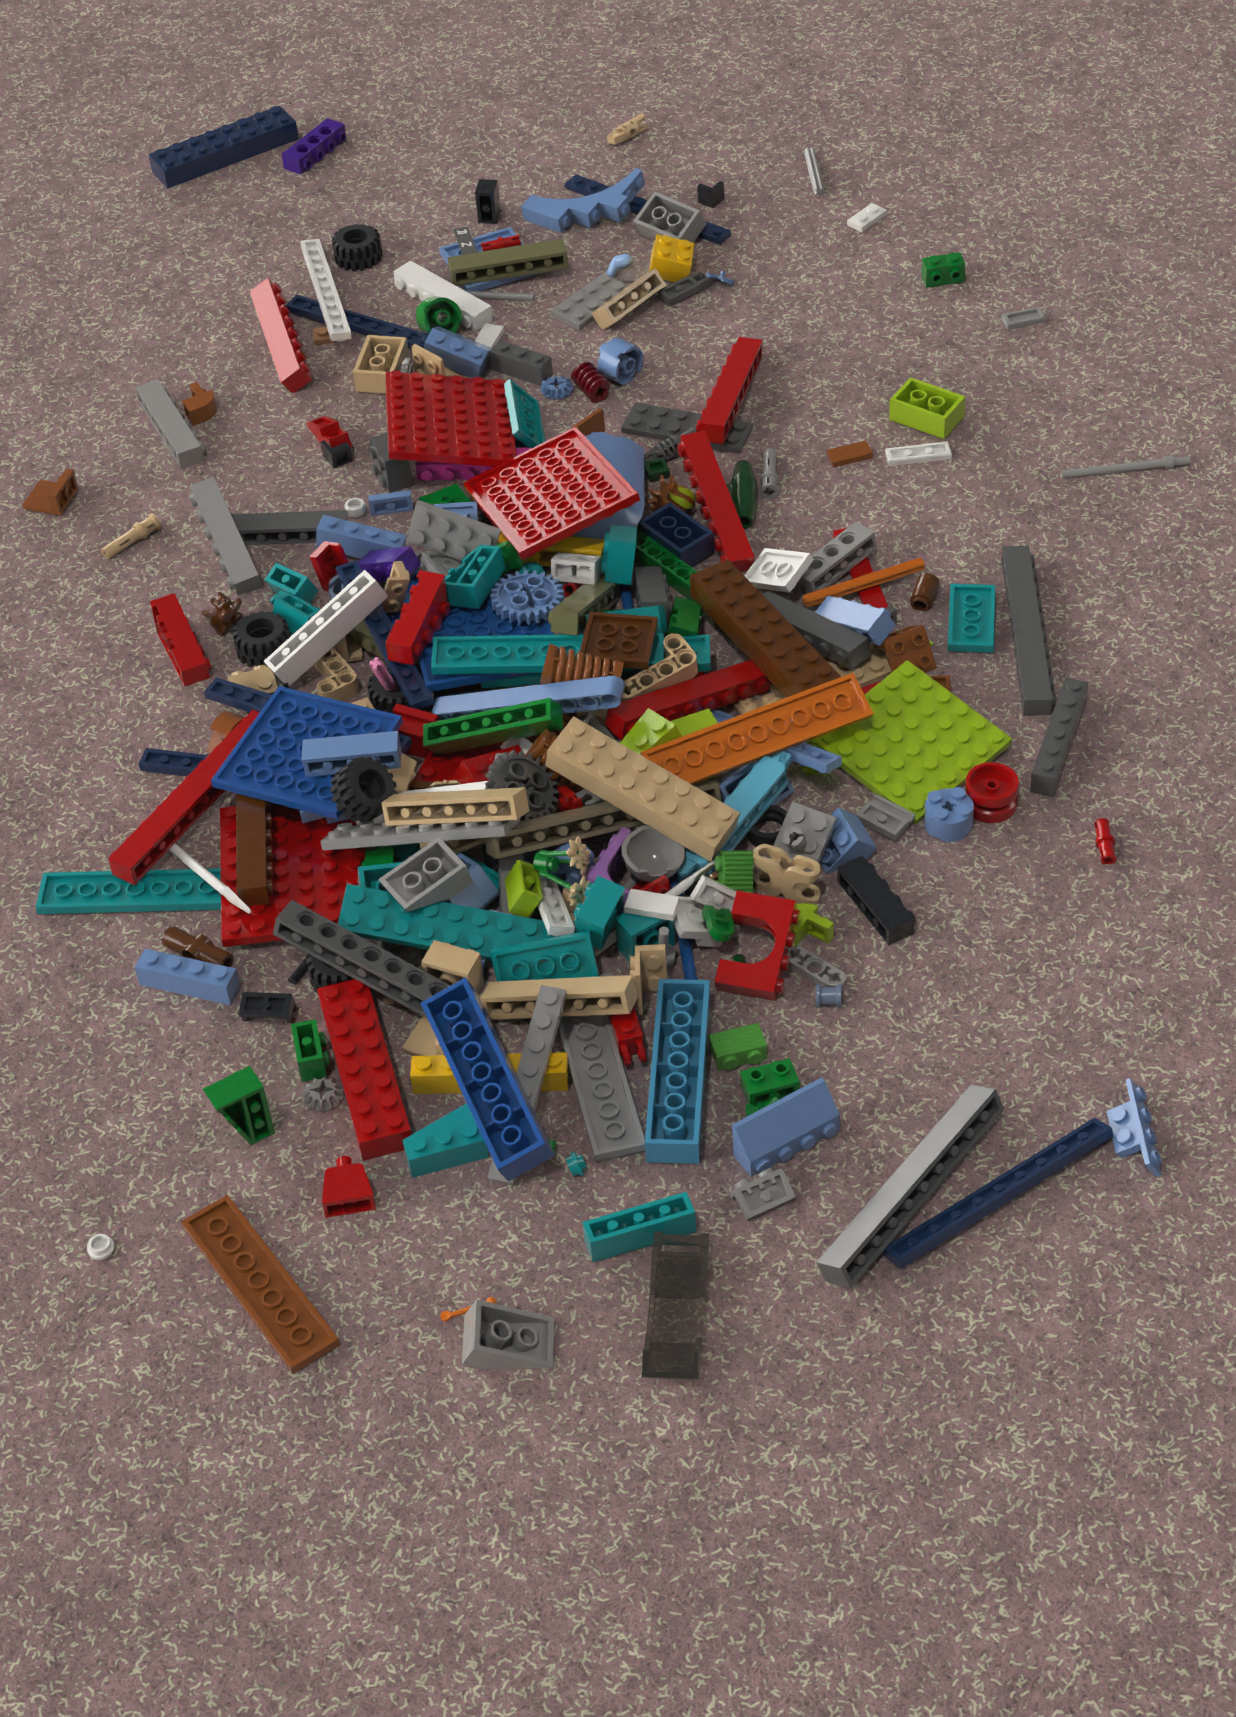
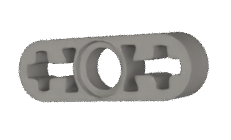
[787,945,846,990]

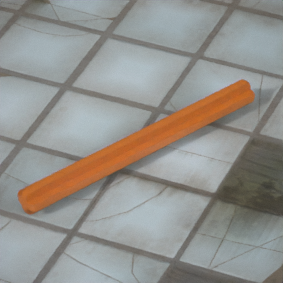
[802,558,925,607]

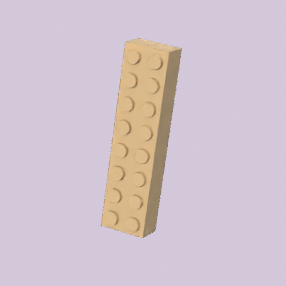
[545,716,740,862]

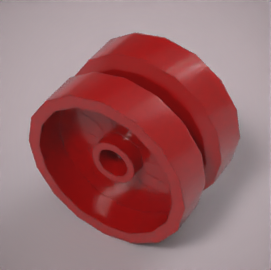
[965,762,1019,823]

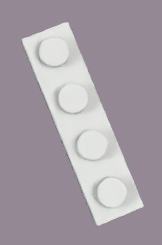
[538,877,575,937]

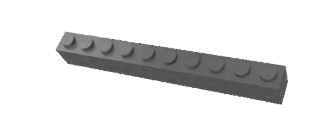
[1001,545,1056,716]
[816,1085,1004,1289]

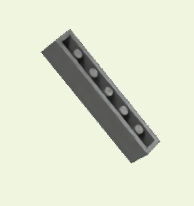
[231,510,349,545]
[763,591,870,670]
[1030,678,1088,797]

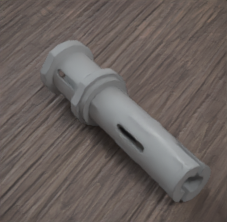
[760,448,779,498]

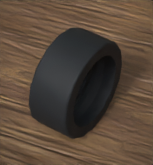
[747,805,788,847]

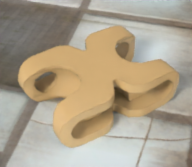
[753,844,820,905]

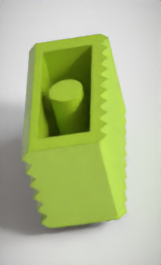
[504,860,544,918]

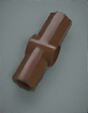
[162,926,234,967]

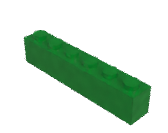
[423,698,563,755]

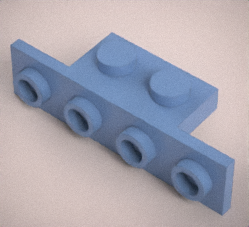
[1106,1078,1162,1177]

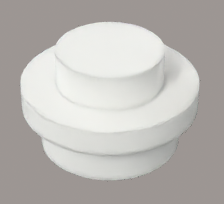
[87,1234,115,1260]

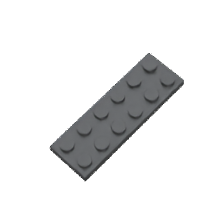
[621,403,753,454]

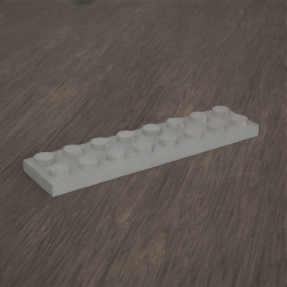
[321,818,520,850]
[558,1015,645,1162]

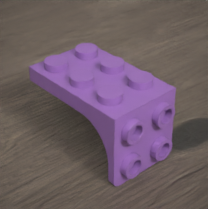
[587,827,631,914]

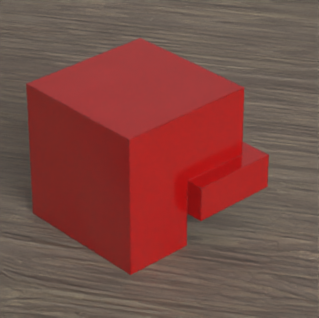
[392,703,439,759]

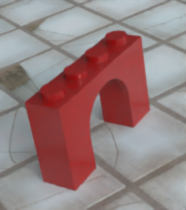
[714,891,800,1001]

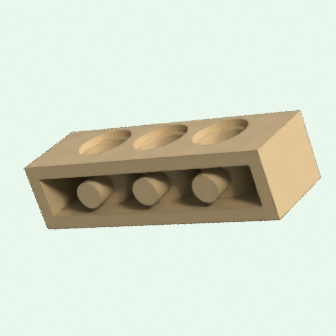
[591,268,666,329]

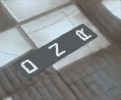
[453,227,477,255]

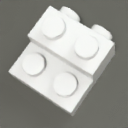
[674,896,722,947]

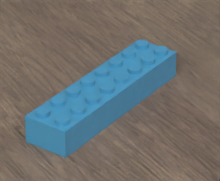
[645,979,711,1164]

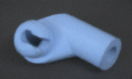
[606,254,633,277]

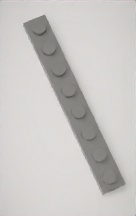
[487,985,567,1186]

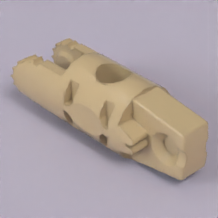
[607,113,648,145]

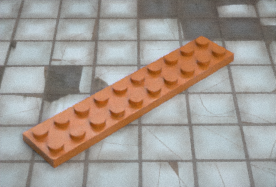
[640,673,874,785]

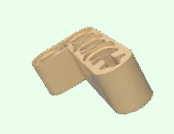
[621,634,698,702]
[314,647,359,702]

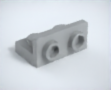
[730,1168,796,1221]

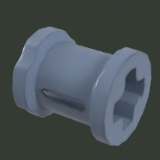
[816,984,842,1007]

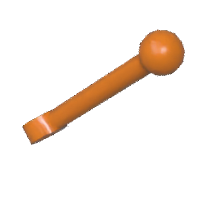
[440,1297,497,1322]

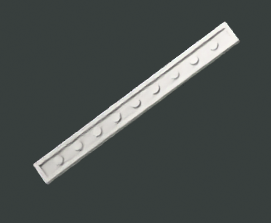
[300,239,351,342]

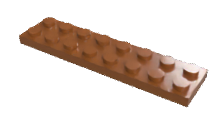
[181,1195,340,1374]

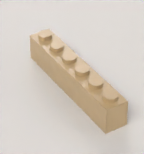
[381,787,529,826]
[480,975,638,1020]

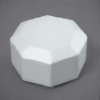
[344,497,366,518]

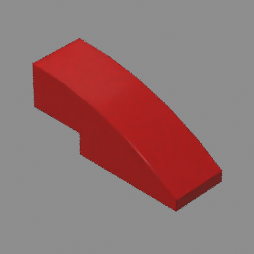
[306,416,353,448]

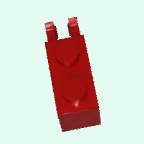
[608,1006,647,1066]

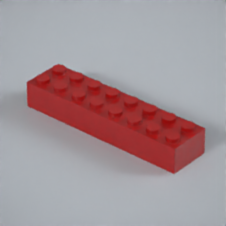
[317,979,412,1161]

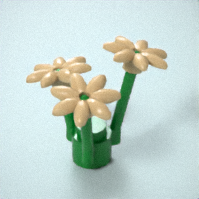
[533,836,590,907]

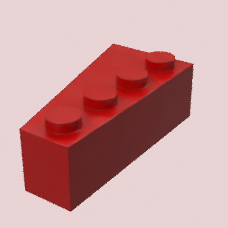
[386,570,450,665]
[149,593,212,687]

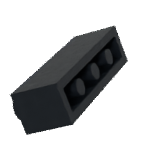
[837,856,916,946]

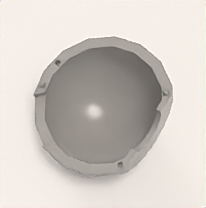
[622,825,684,882]

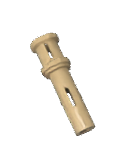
[101,513,162,559]

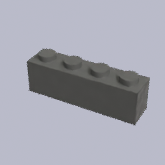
[634,566,672,622]

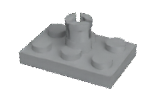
[768,801,838,872]

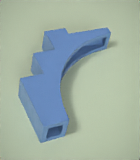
[521,168,645,233]

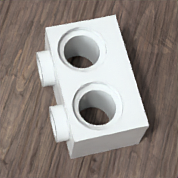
[551,552,601,585]

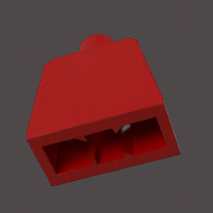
[322,1156,376,1218]

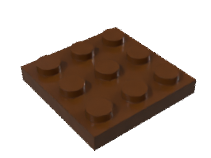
[580,612,658,670]

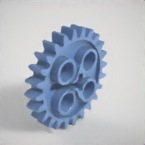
[490,570,564,625]

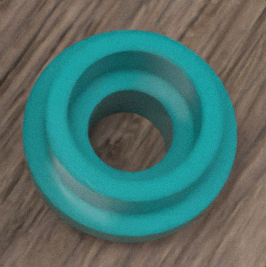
[565,1151,587,1177]

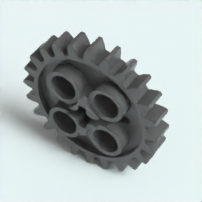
[485,750,559,821]

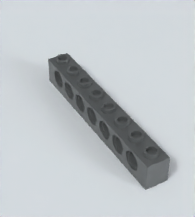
[273,900,451,1018]

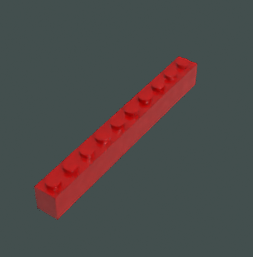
[108,710,260,885]

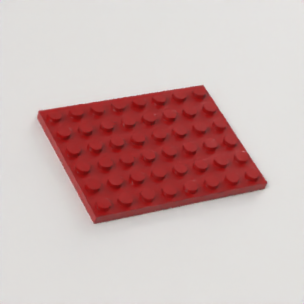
[385,371,516,467]
[463,427,640,560]
[220,803,366,947]

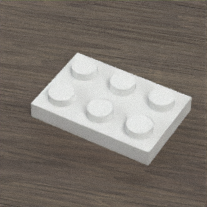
[744,548,814,592]

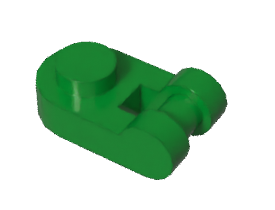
[702,905,735,942]

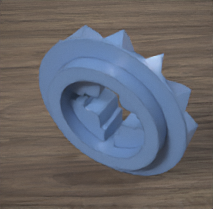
[540,375,573,399]

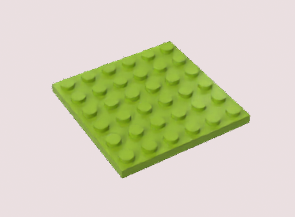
[811,660,1012,824]

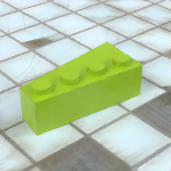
[620,708,682,754]

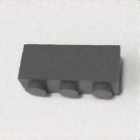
[489,341,553,386]

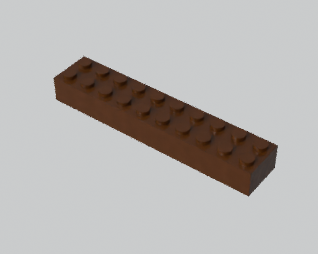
[690,559,841,698]

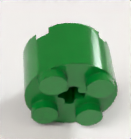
[416,296,462,334]

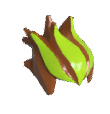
[647,475,696,512]

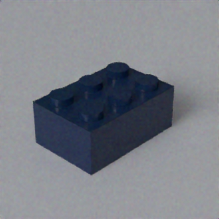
[638,502,714,567]

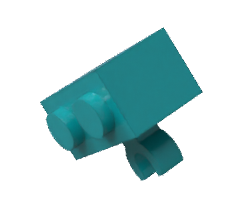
[264,563,319,606]
[272,592,320,634]

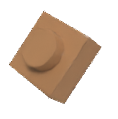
[312,327,334,346]

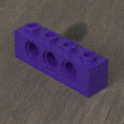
[282,118,346,174]

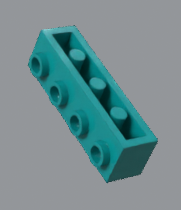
[582,1191,697,1262]

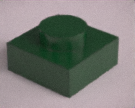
[644,458,670,481]

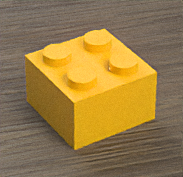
[649,234,694,282]

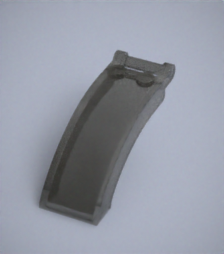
[641,1231,709,1380]

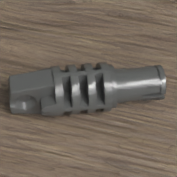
[644,427,695,462]

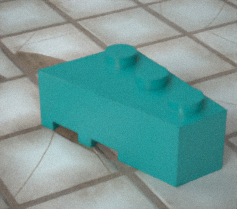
[445,545,505,609]
[403,1103,489,1178]

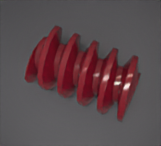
[571,361,610,403]

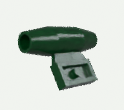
[701,460,757,529]

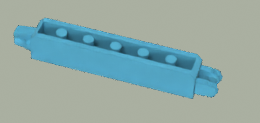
[676,750,792,882]

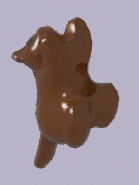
[202,592,243,636]

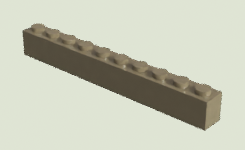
[484,779,721,859]

